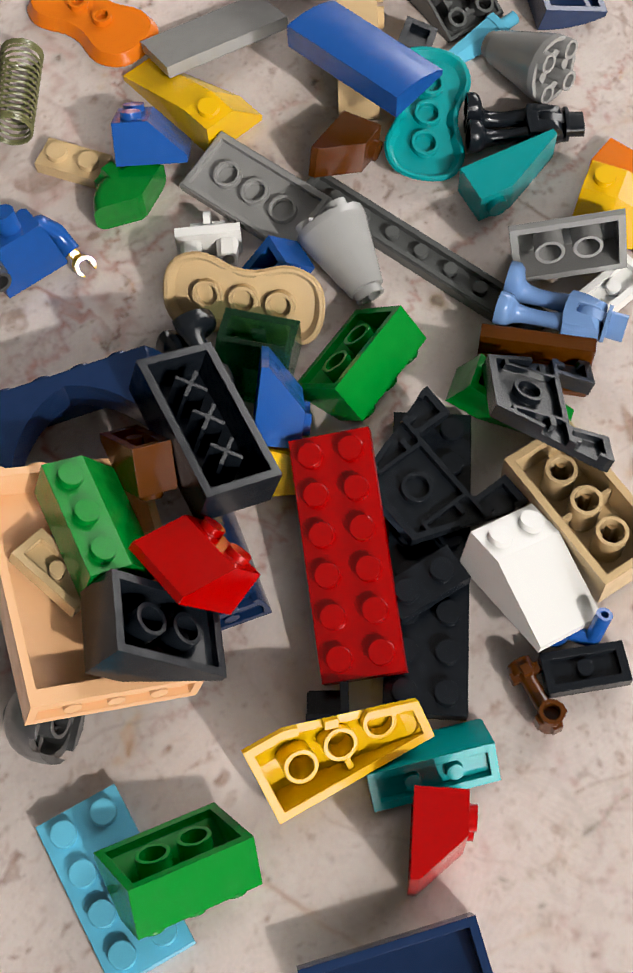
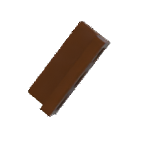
[477,323,597,397]

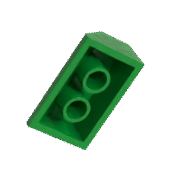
[297,305,427,421]
[34,455,155,597]
[93,802,263,940]

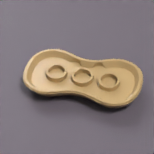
[163,251,325,347]

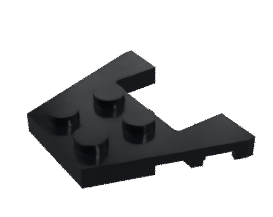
[482,354,615,472]
[375,386,529,546]

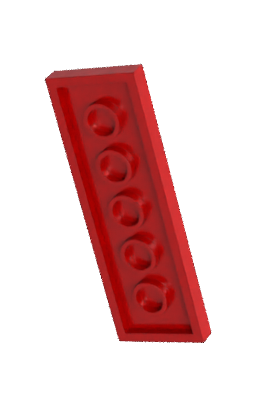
[288,426,408,686]

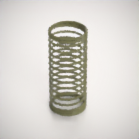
[0,38,44,145]

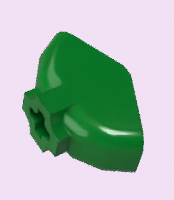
[92,161,166,229]

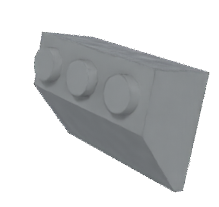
[508,208,627,282]

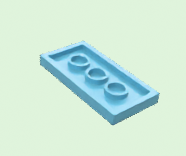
[35,784,196,973]

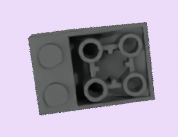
[408,0,504,43]

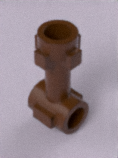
[507,655,568,735]

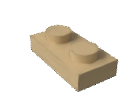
[34,137,114,189]
[9,527,81,617]

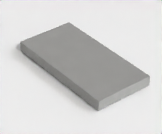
[140,0,289,78]
[179,131,333,247]

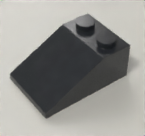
[80,568,227,682]

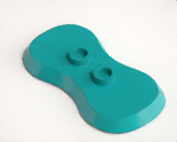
[384,46,471,182]

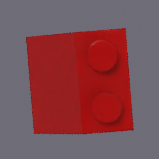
[128,514,261,615]
[407,785,478,896]

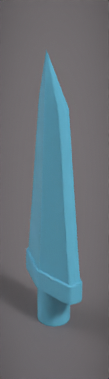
[449,11,519,63]

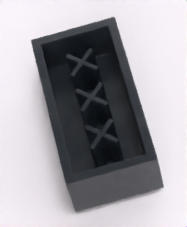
[129,342,283,519]

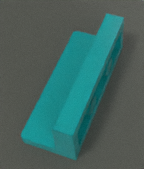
[366,719,501,812]

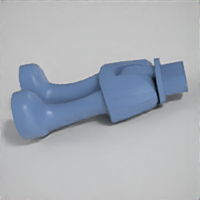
[492,260,630,343]

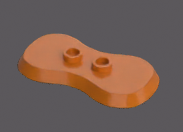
[27,0,159,68]

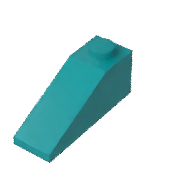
[458,129,557,221]

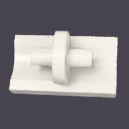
[174,211,243,266]

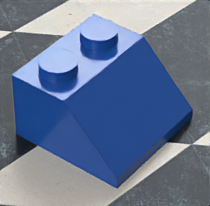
[111,102,192,167]
[253,346,312,448]

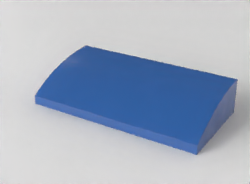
[287,0,443,117]

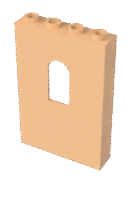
[0,458,204,726]

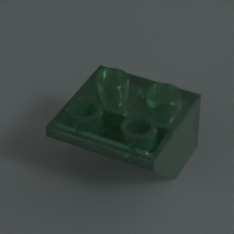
[215,307,302,403]

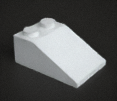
[460,504,598,653]

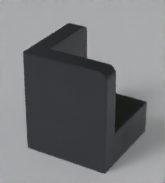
[306,681,349,722]

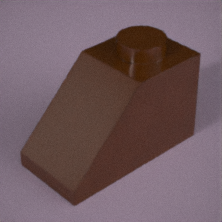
[308,110,383,178]
[99,424,178,501]

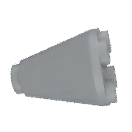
[481,30,578,104]
[295,197,384,305]

